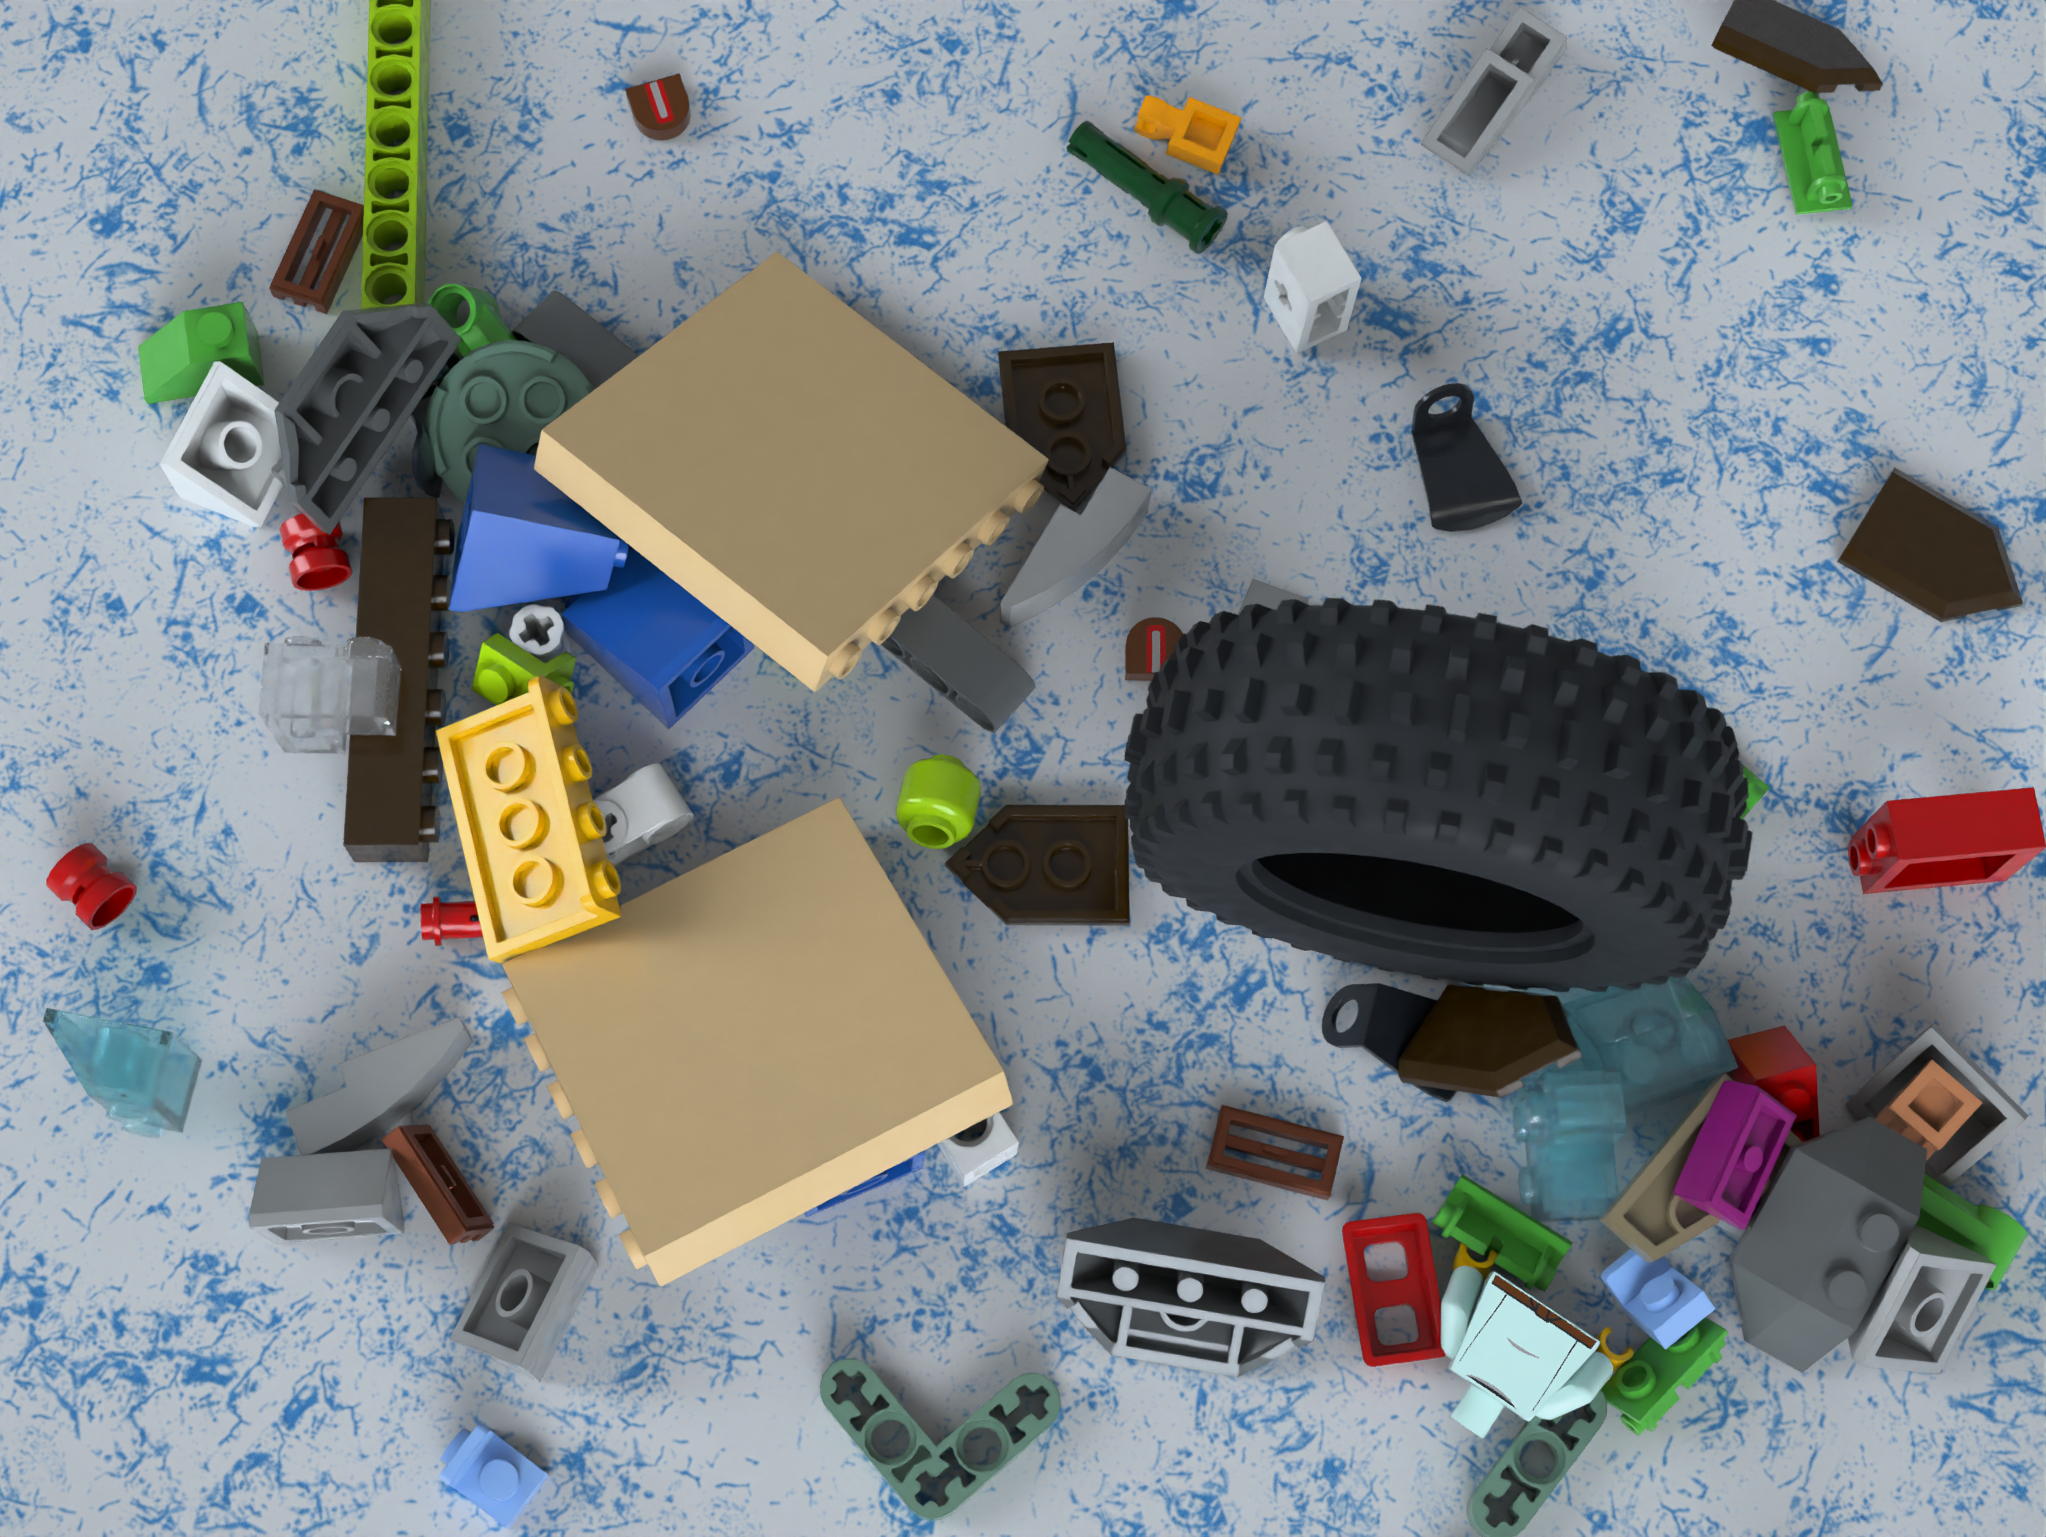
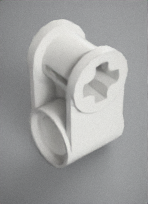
[593,763,694,867]

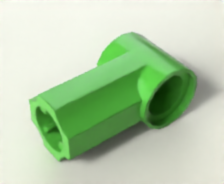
[428,283,518,357]
[1915,1173,2028,1290]

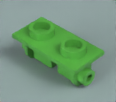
[1773,91,1853,215]
[1432,1174,1573,1291]
[1601,1317,1728,1436]

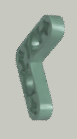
[820,1358,1061,1521]
[1467,1390,1607,1537]

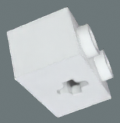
[1263,221,1361,354]

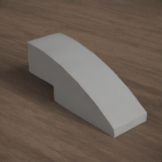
[1421,6,1567,176]
[1000,467,1152,628]
[286,1017,473,1155]

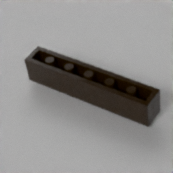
[343,498,455,862]

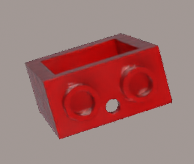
[1848,787,2046,894]

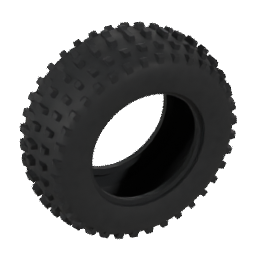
[1124,598,1753,992]

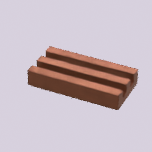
[269,189,364,314]
[1206,1105,1344,1201]
[381,1124,495,1245]

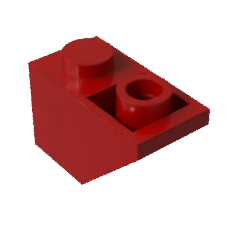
[1726,1025,1820,1142]

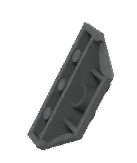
[274,303,461,535]
[1729,1117,1927,1373]
[1056,1218,1325,1377]

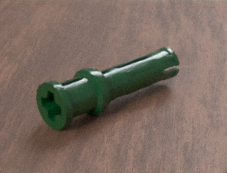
[1066,120,1228,254]

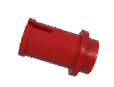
[420,896,483,946]

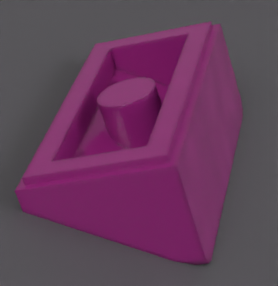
[1674,1080,1797,1230]

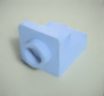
[1601,1249,1715,1350]
[439,1423,550,1529]

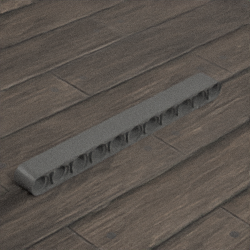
[512,291,1036,733]

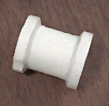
[509,604,571,664]

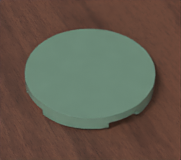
[425,340,595,503]

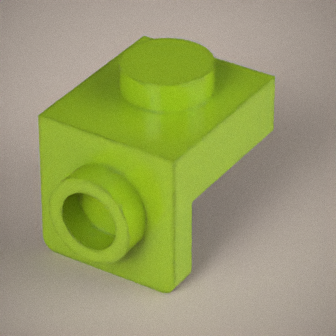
[472,633,576,706]

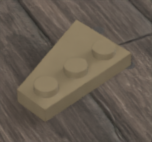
[1599,1074,1803,1263]

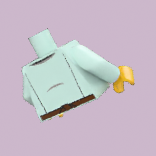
[1441,1243,1634,1439]

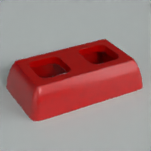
[1342,1213,1446,1367]

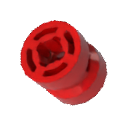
[279,513,353,591]
[46,843,137,930]

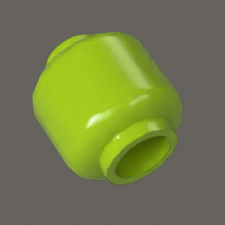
[895,754,981,849]

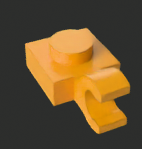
[1134,95,1242,175]

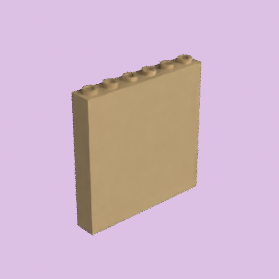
[534,252,1049,692]
[501,797,1014,1287]

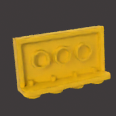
[436,675,622,964]

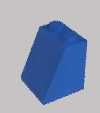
[449,444,629,612]
[561,545,755,729]

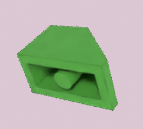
[138,302,265,404]

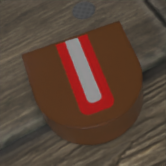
[625,73,691,140]
[1125,617,1183,681]

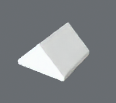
[160,361,283,527]

